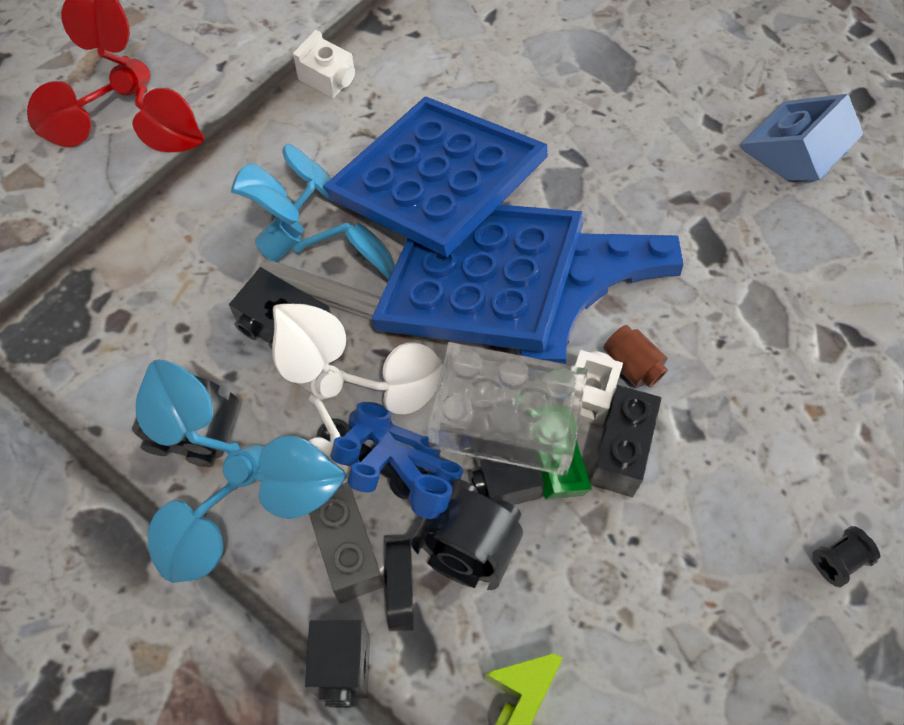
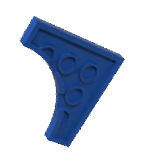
[520,233,684,370]

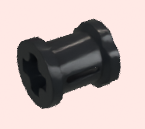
[812,526,881,588]

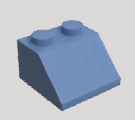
[740,94,863,182]

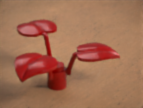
[27,0,205,152]

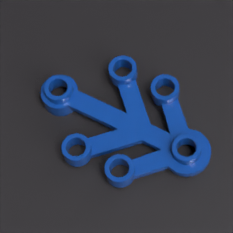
[330,402,463,519]

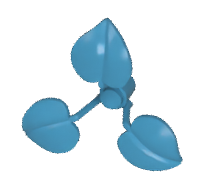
[231,144,395,280]
[135,359,346,583]

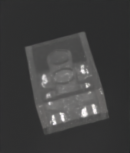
[428,342,588,476]

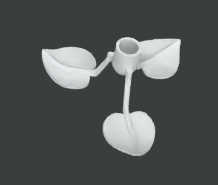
[272,304,443,489]

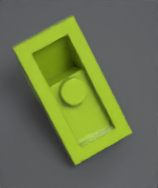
[484,653,563,725]

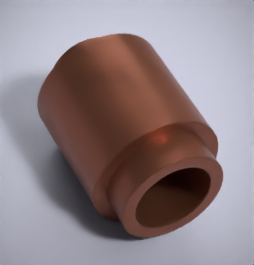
[603,325,668,388]

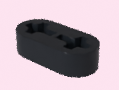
[386,538,414,632]

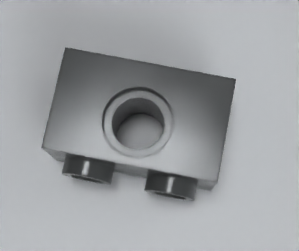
[309,486,384,604]

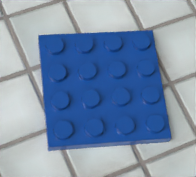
[323,96,548,257]
[372,205,584,352]

